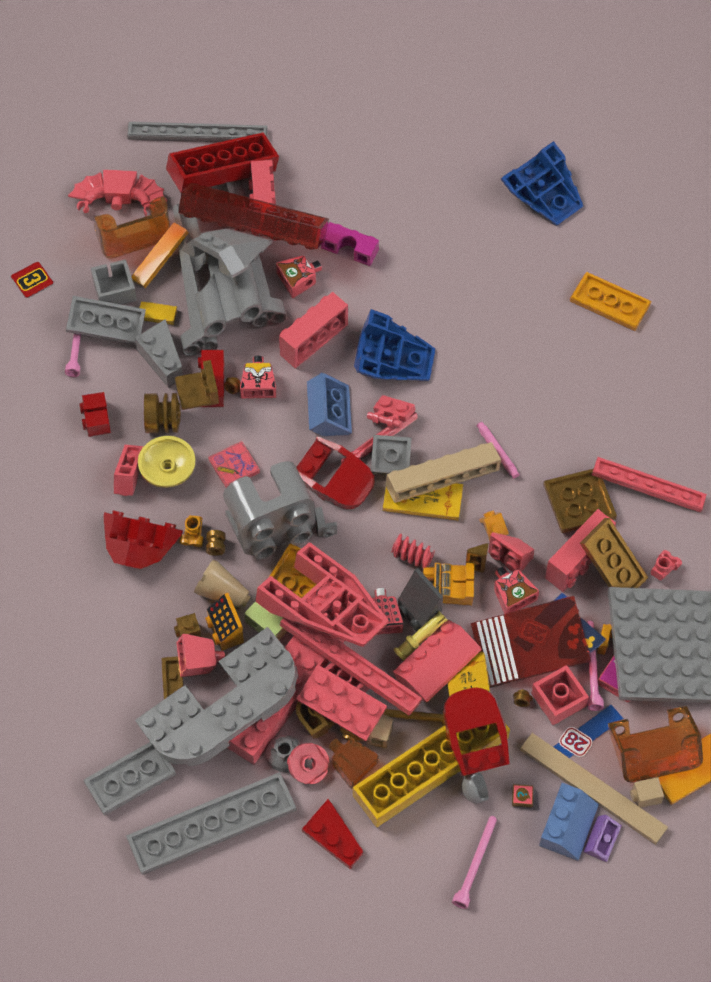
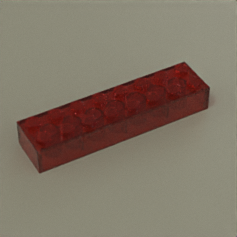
[178,183,329,250]

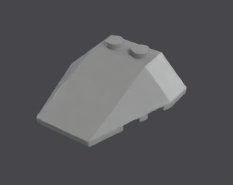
[182,225,273,278]

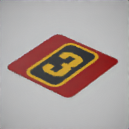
[11,262,54,298]

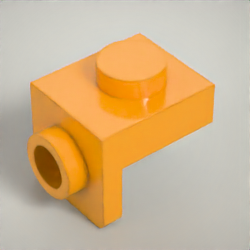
[479,510,509,541]
[597,624,613,655]

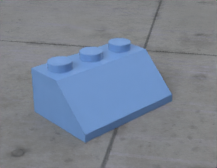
[307,373,352,436]
[539,783,599,861]

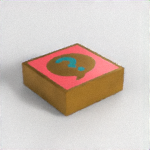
[512,784,534,808]

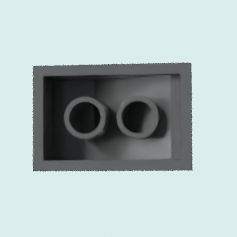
[398,568,443,631]

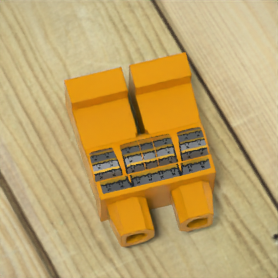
[423,563,474,606]

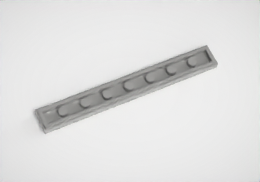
[127,122,268,142]

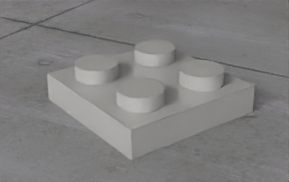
[371,435,411,475]

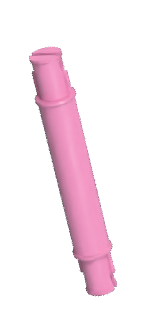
[476,422,519,479]

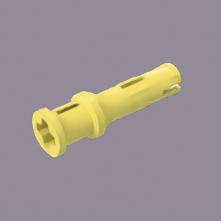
[393,611,448,661]

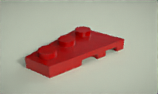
[302,799,363,869]

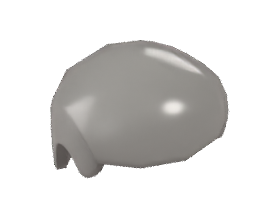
[462,772,489,804]

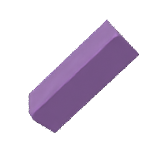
[583,815,622,862]

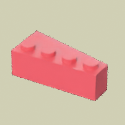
[249,160,278,239]

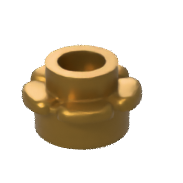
[224,377,241,394]
[513,689,533,707]

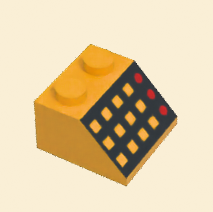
[205,593,244,651]

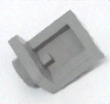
[314,507,337,537]

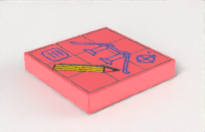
[208,441,260,488]

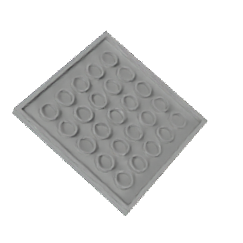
[608,587,711,703]

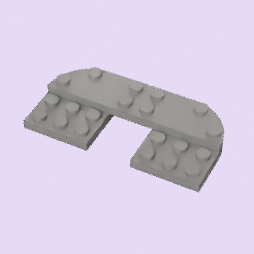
[135,627,298,766]

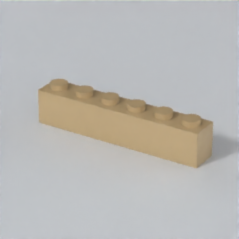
[386,442,501,503]

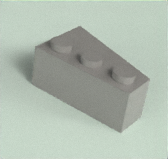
[135,319,183,387]

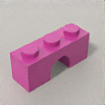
[321,222,379,266]

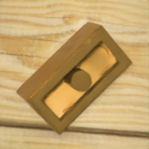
[465,543,489,573]

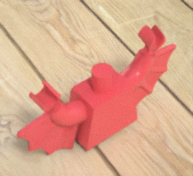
[68,170,168,216]

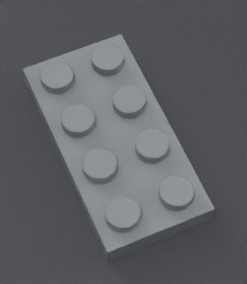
[66,296,146,345]
[84,742,176,816]

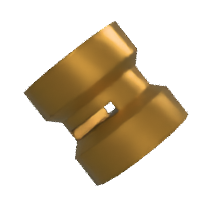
[206,530,226,556]

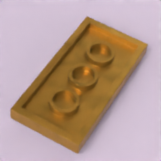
[580,518,648,588]

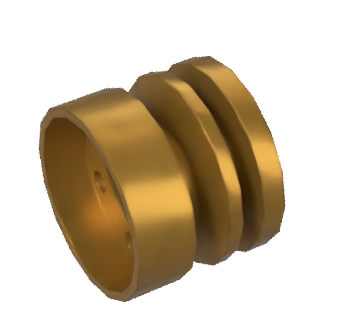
[144,393,181,433]

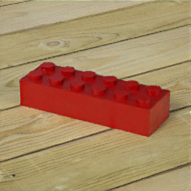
[166,132,279,193]

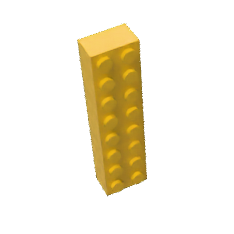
[353,723,510,828]

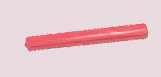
[341,411,418,464]

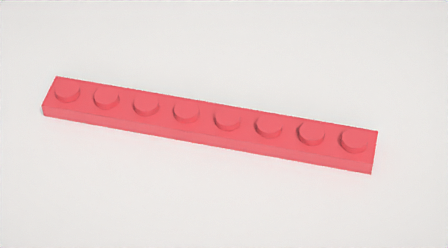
[280,618,422,716]

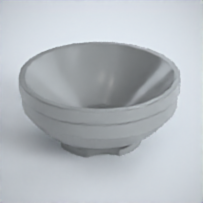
[266,735,300,772]

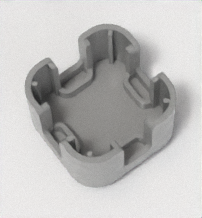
[223,461,315,559]

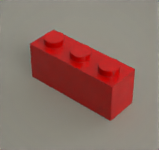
[198,350,225,407]

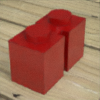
[79,392,111,437]

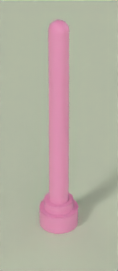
[65,334,81,377]
[587,621,604,711]
[452,816,497,909]

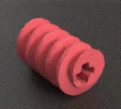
[391,533,435,569]

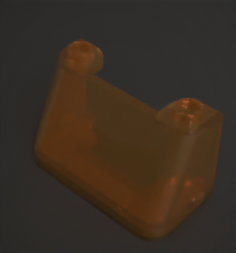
[94,196,170,259]

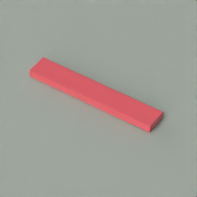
[592,457,707,513]

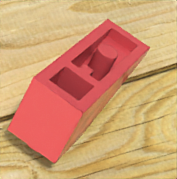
[114,444,144,496]

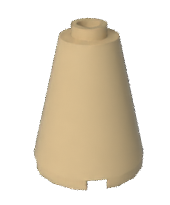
[194,560,251,608]

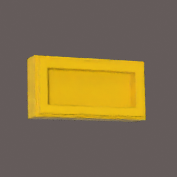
[140,301,177,325]

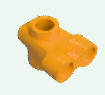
[179,515,203,547]

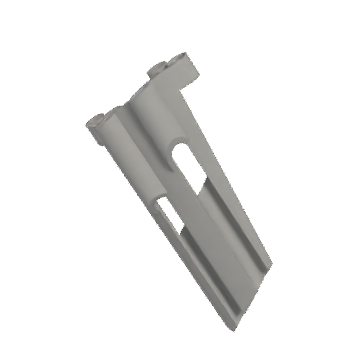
[173,180,287,356]

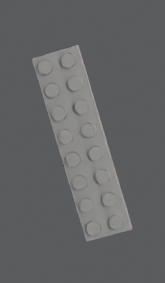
[126,772,296,875]

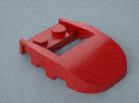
[296,436,375,509]
[443,687,510,776]

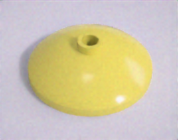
[138,436,196,488]

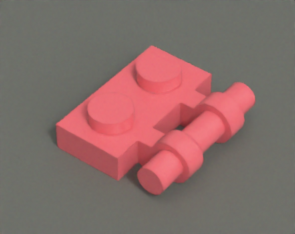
[367,395,416,428]

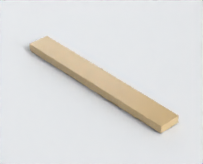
[520,733,668,845]

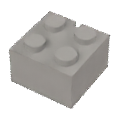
[91,259,137,305]

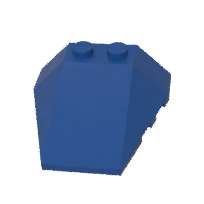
[501,141,583,226]
[354,309,436,381]

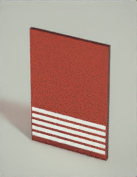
[471,596,591,688]

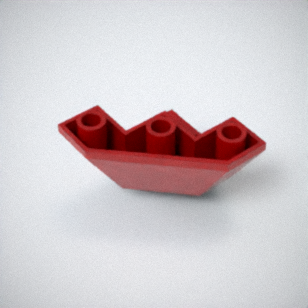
[104,510,183,569]

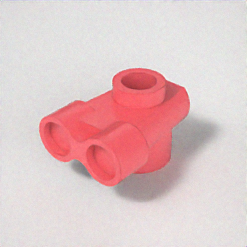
[650,550,682,581]

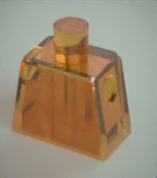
[328,738,379,789]

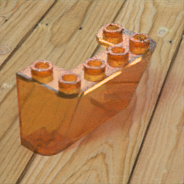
[608,706,703,783]

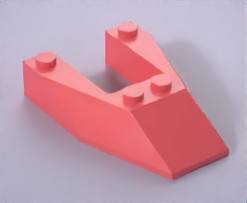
[255,542,389,647]

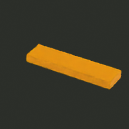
[131,223,189,288]

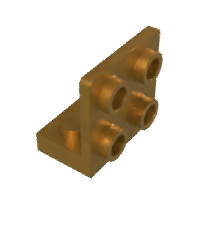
[175,360,219,410]

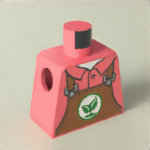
[276,256,322,299]
[494,567,539,616]

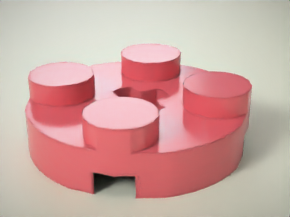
[287,743,329,784]

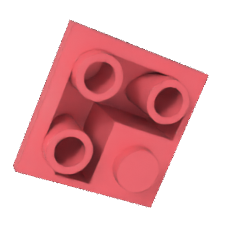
[488,532,535,572]

